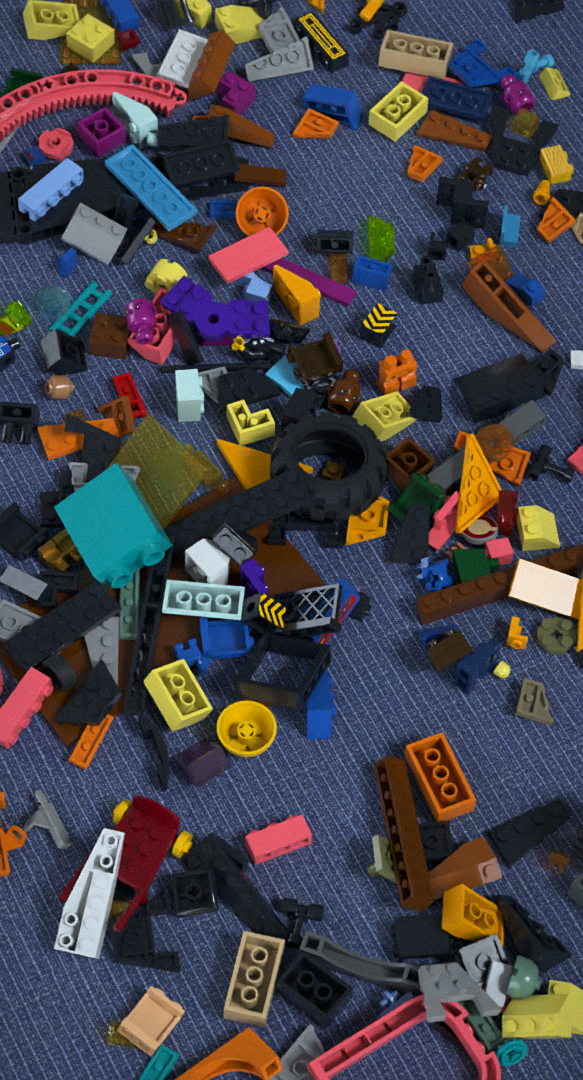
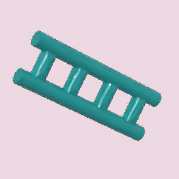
[49,281,113,337]

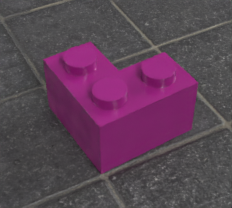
[218,70,256,115]

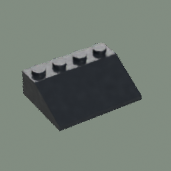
[454,353,544,423]

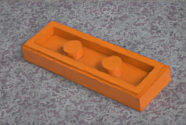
[68,714,114,770]

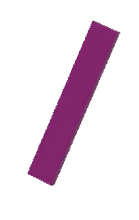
[260,258,357,307]

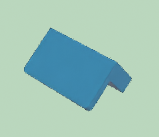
[499,205,521,247]

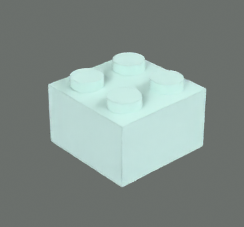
[175,369,204,422]

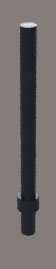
[161,361,272,373]

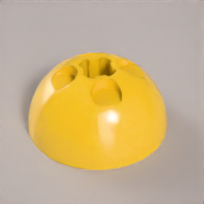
[217,701,277,757]

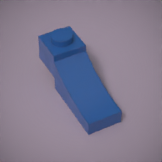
[498,264,546,307]

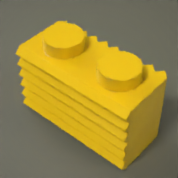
[539,145,573,185]

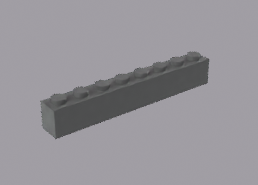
[427,400,547,494]

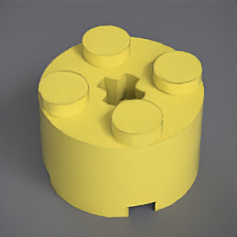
[145,259,187,295]

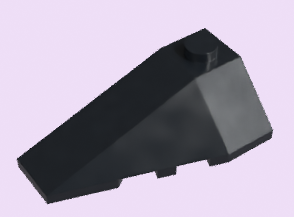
[496,895,571,972]

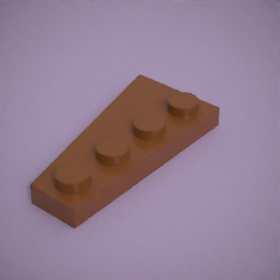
[416,110,493,152]

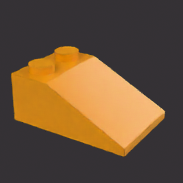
[273,265,321,326]
[442,884,504,947]

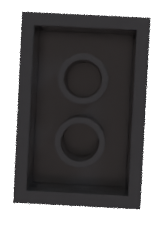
[276,951,353,1029]

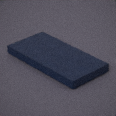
[421,76,494,122]

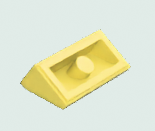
[539,67,571,100]

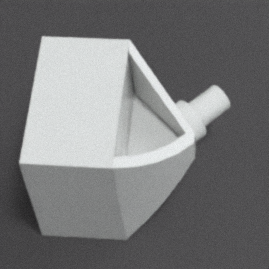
[185,538,232,585]

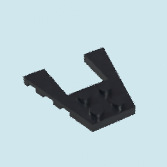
[492,105,559,176]
[179,146,249,201]

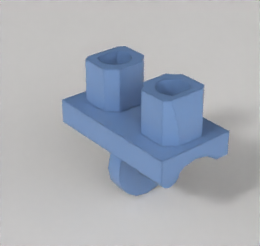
[376,990,414,1020]

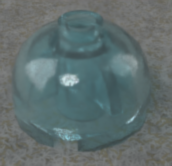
[35,285,71,322]

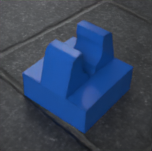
[415,557,433,582]

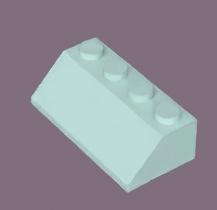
[162,580,245,620]

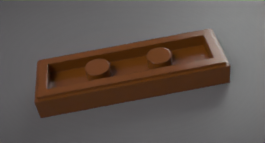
[234,163,287,188]

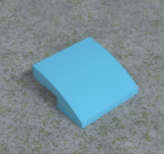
[264,354,304,398]

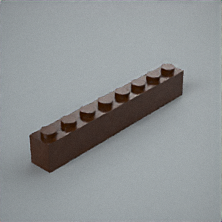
[374,755,434,911]

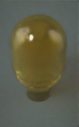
[109,900,128,918]

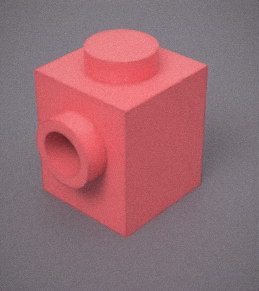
[484,537,514,566]

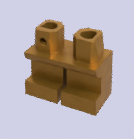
[38,528,84,572]

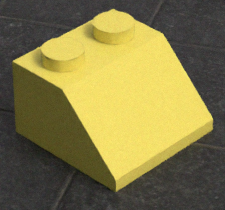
[516,505,560,551]
[546,980,583,1035]

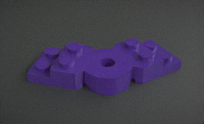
[160,276,270,341]

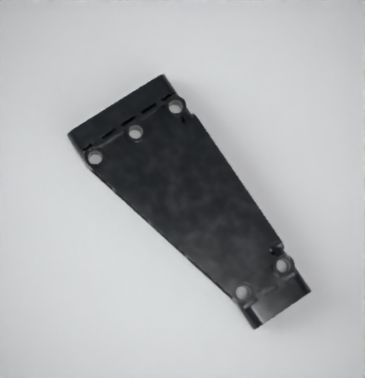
[0,153,190,245]

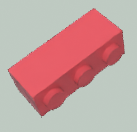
[245,815,312,865]

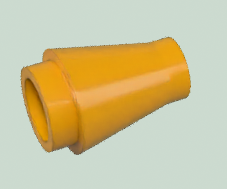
[533,180,550,205]

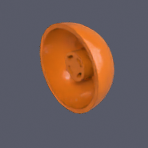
[236,187,289,236]

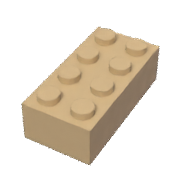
[378,30,453,79]
[224,931,285,1028]

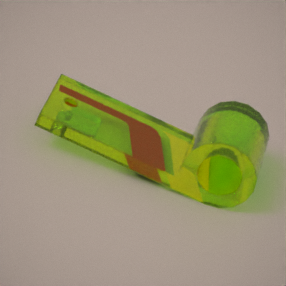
[0,301,33,337]

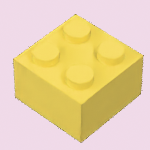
[66,14,115,63]

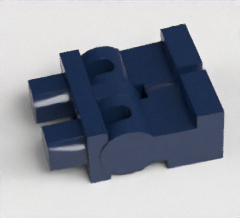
[454,638,501,695]

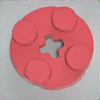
[39,128,73,161]

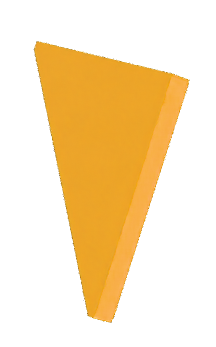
[455,433,505,534]
[216,439,313,490]

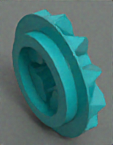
[494,1037,528,1066]

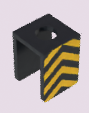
[360,303,397,349]
[241,592,286,635]

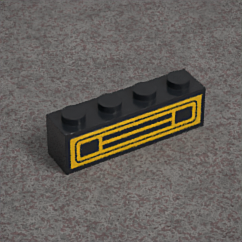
[294,11,349,73]

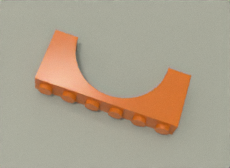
[175,1027,283,1080]

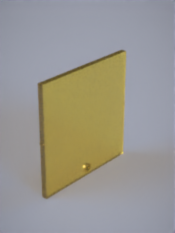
[106,414,209,530]

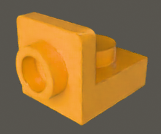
[469,238,497,264]
[506,616,528,649]

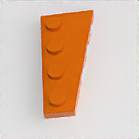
[37,418,120,460]

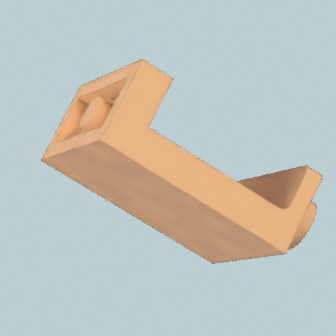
[117,986,185,1057]

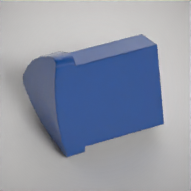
[56,248,78,277]

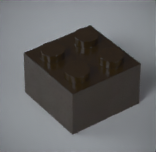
[424,628,473,671]

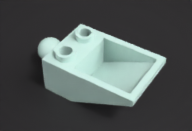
[112,92,158,150]

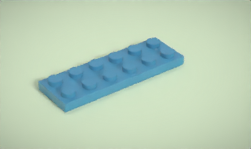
[105,144,197,231]

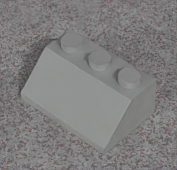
[61,203,127,265]

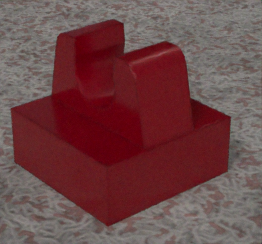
[118,28,140,51]

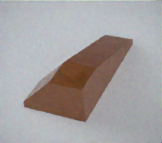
[208,104,275,148]

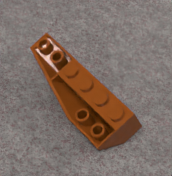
[462,259,557,353]

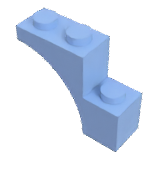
[231,272,272,304]

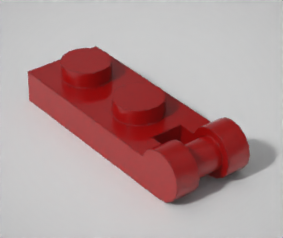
[112,372,147,420]

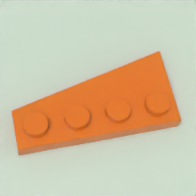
[453,431,531,487]

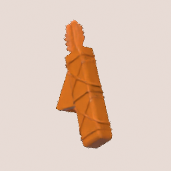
[0,818,27,877]

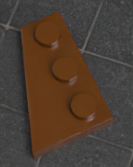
[153,221,216,254]

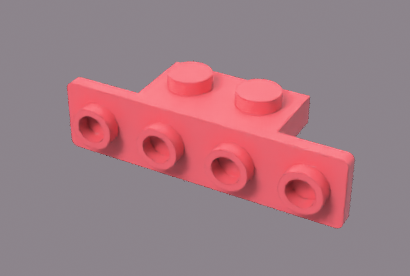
[429,491,460,551]

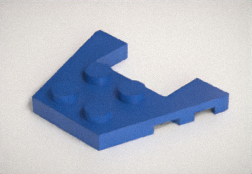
[448,38,519,87]

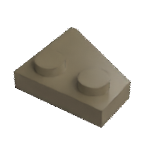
[515,678,554,726]

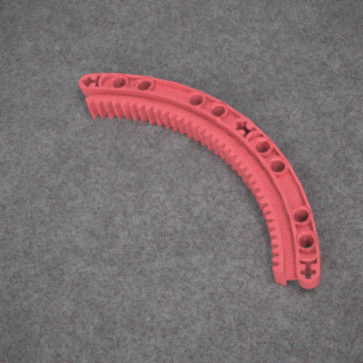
[0,69,187,140]

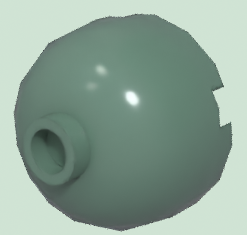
[506,956,542,999]

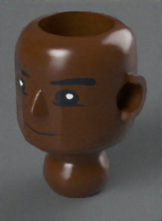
[327,369,360,415]

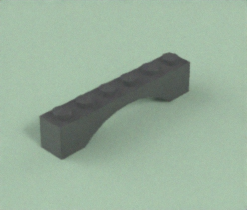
[299,930,421,997]

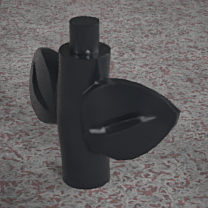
[238,0,277,20]

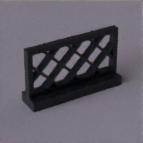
[265,583,343,639]

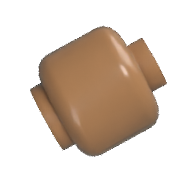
[45,375,74,399]

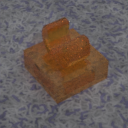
[548,850,571,874]

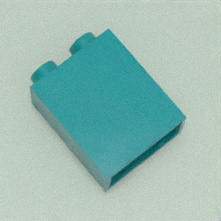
[54,463,173,590]

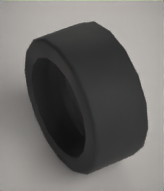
[42,653,78,692]

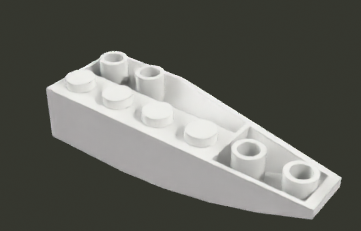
[54,828,125,959]

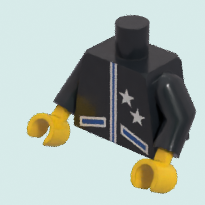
[231,328,286,361]

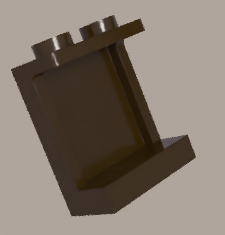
[286,332,344,385]

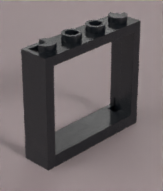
[233,632,332,710]

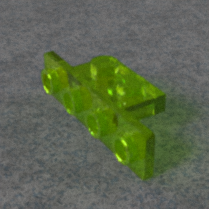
[367,216,396,262]

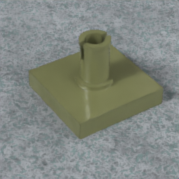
[367,834,397,884]

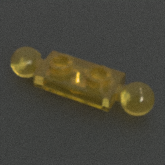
[179,443,229,494]

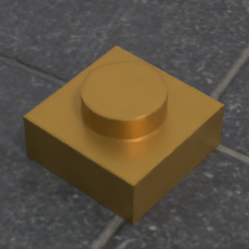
[321,460,346,480]

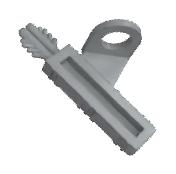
[22,790,72,849]

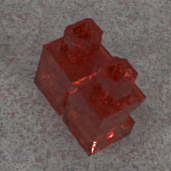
[495,490,518,536]

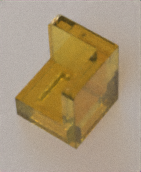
[512,108,540,139]

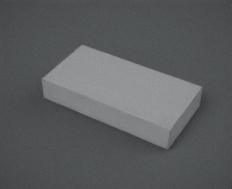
[484,960,513,1008]

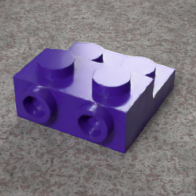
[240,559,269,605]

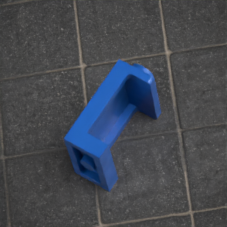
[199,616,254,660]

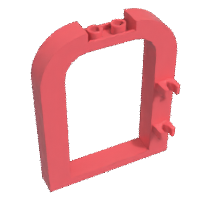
[307,995,501,1080]

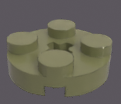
[536,617,576,655]

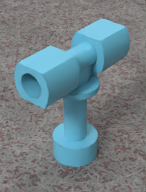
[517,50,554,84]

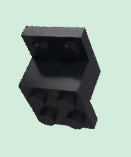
[436,177,489,229]

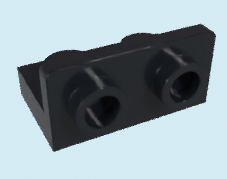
[269,318,311,343]
[40,485,67,528]

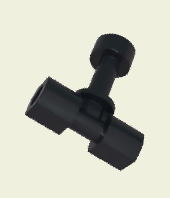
[527,444,575,483]
[281,897,325,949]

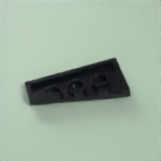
[489,799,570,869]

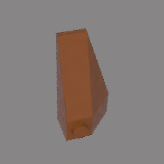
[428,837,503,900]

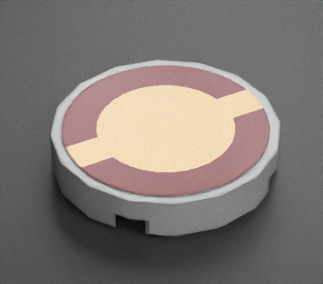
[460,515,498,545]

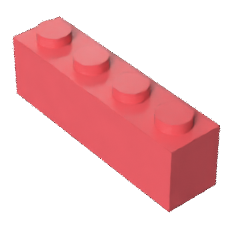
[0,667,54,750]

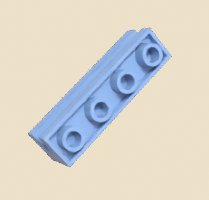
[18,158,83,221]

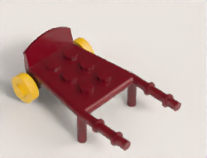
[59,795,193,933]

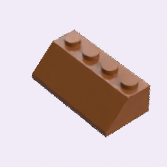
[187,30,236,101]

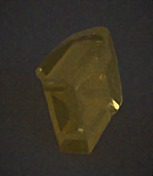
[108,1020,135,1049]

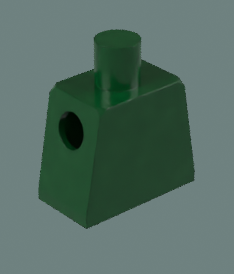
[452,549,500,584]

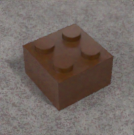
[89,313,132,360]
[386,437,436,491]

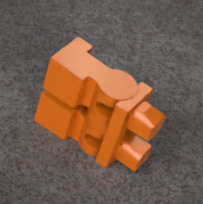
[376,349,418,395]

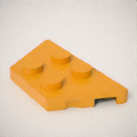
[346,497,390,545]

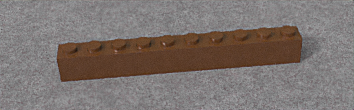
[415,544,583,625]

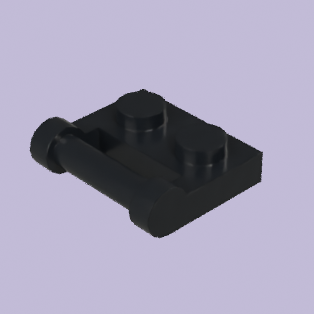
[156,0,195,31]

